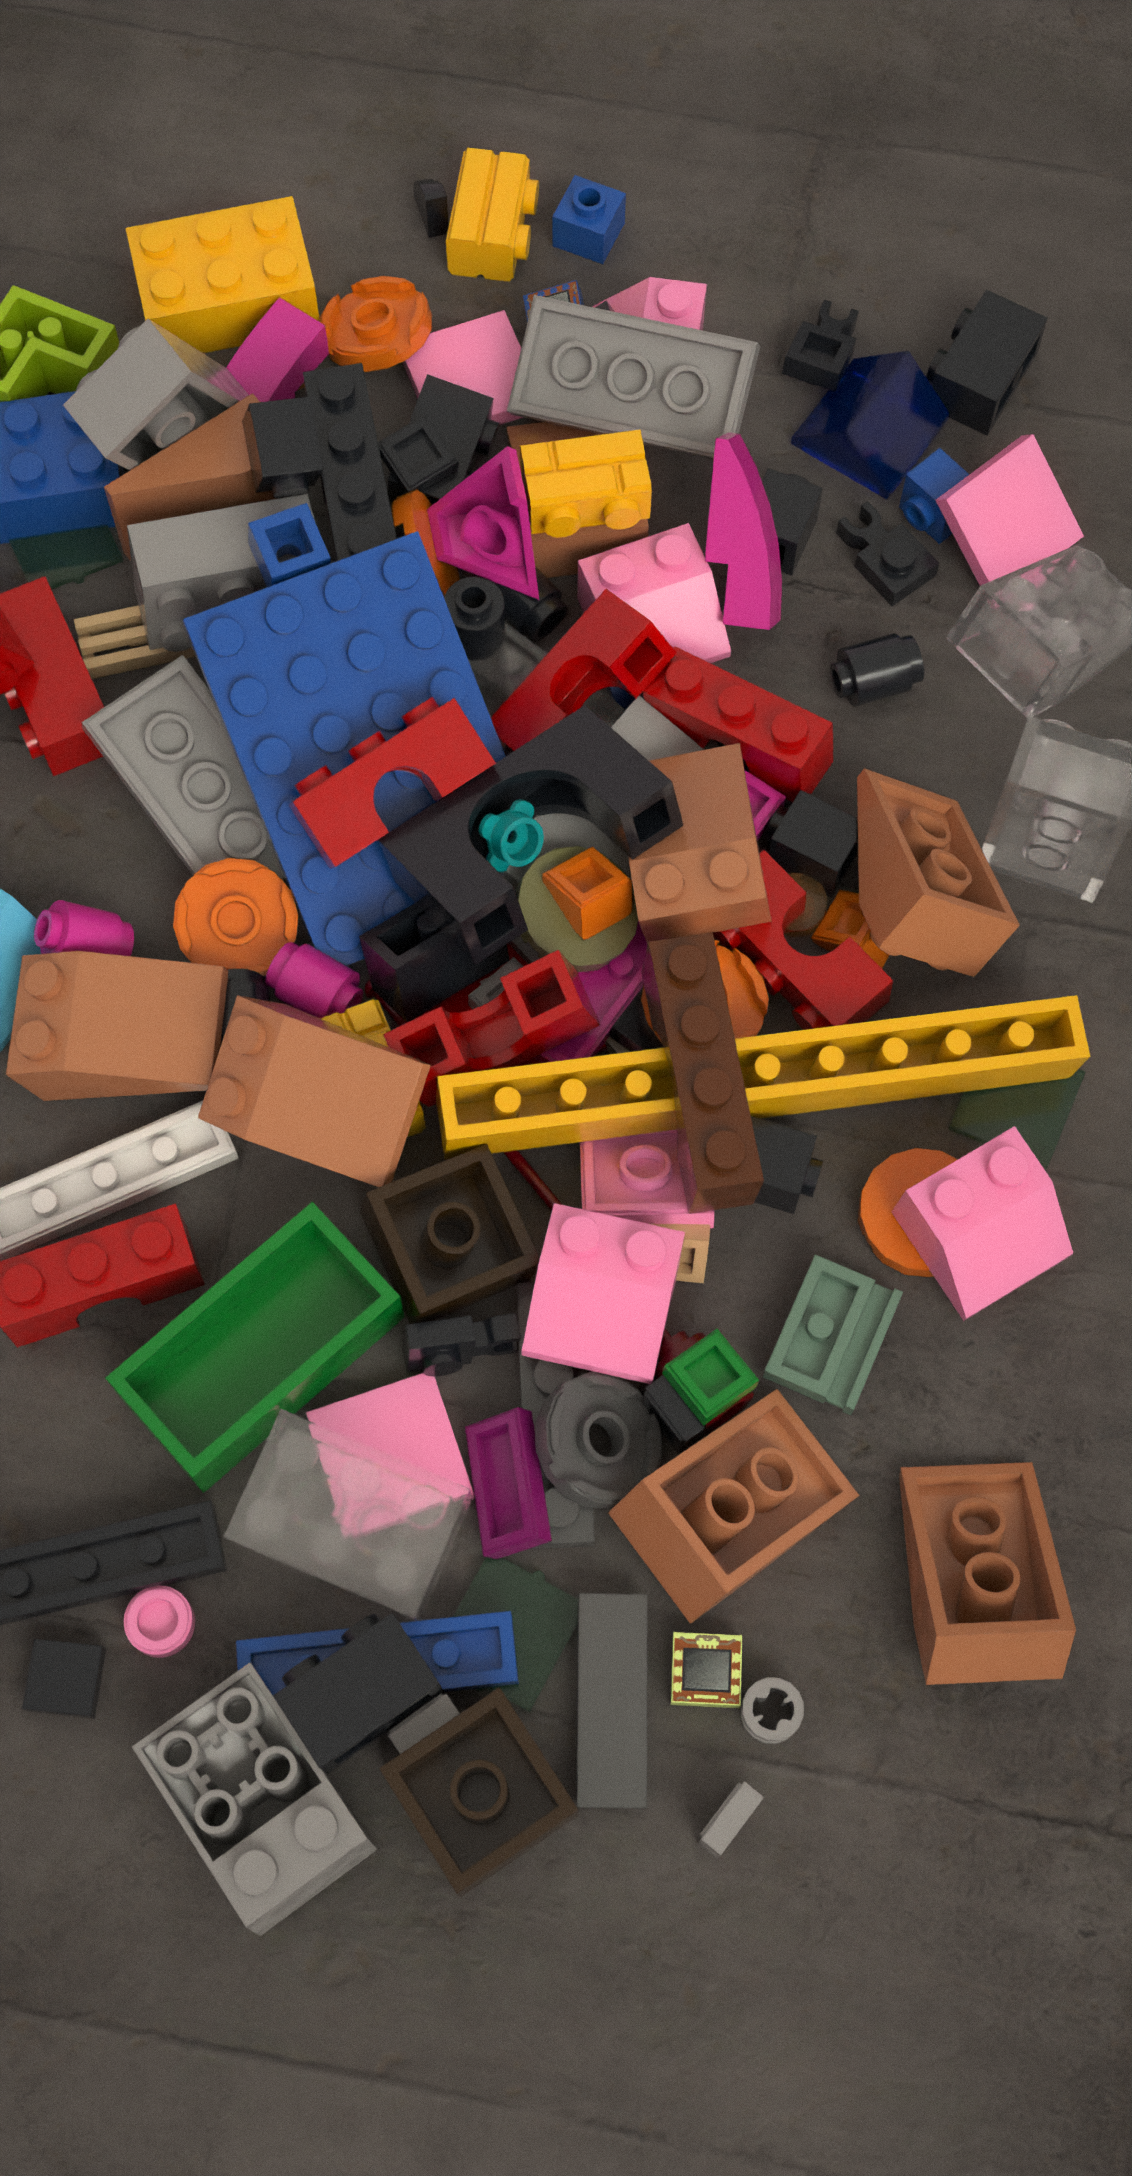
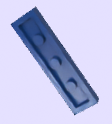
[236,1611,519,1695]

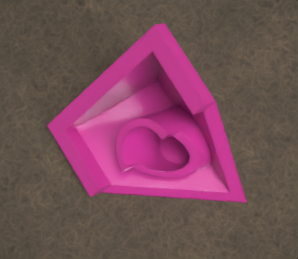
[427,446,539,600]

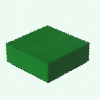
[662,1329,759,1426]

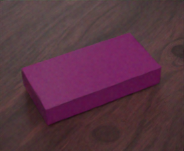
[465,1407,552,1559]

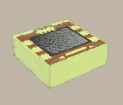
[670,1632,742,1708]

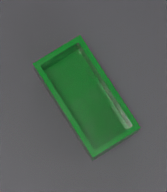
[105,1202,405,1494]

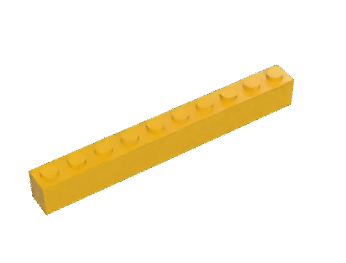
[436,995,1091,1160]

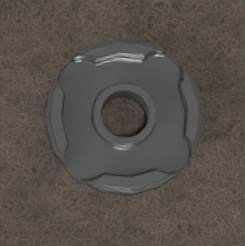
[535,1372,663,1509]

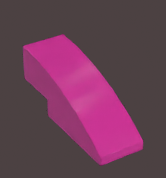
[226,297,329,402]
[705,432,782,630]

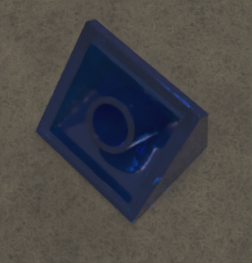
[791,351,949,500]

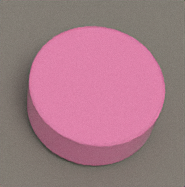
[124,1585,195,1658]

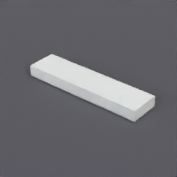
[0,1101,239,1261]

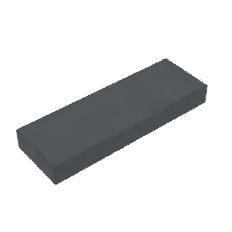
[575,1593,648,1809]

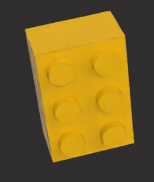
[125,196,320,353]

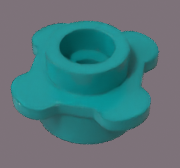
[479,799,544,872]

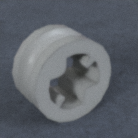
[740,1677,804,1744]

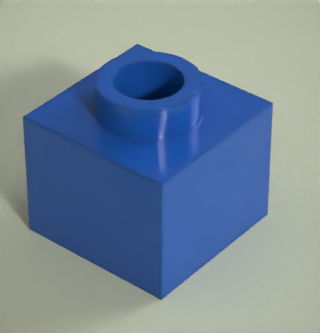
[552,175,626,264]
[899,448,969,544]
[248,503,331,587]

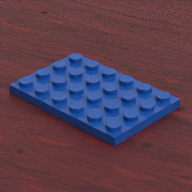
[182,531,512,966]

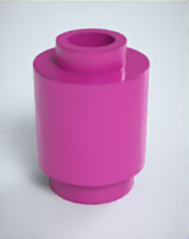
[34,900,134,956]
[265,942,363,1018]

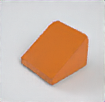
[542,846,632,940]
[811,890,890,968]

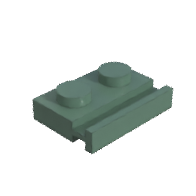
[763,1254,903,1416]

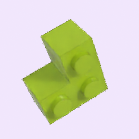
[0,285,119,402]

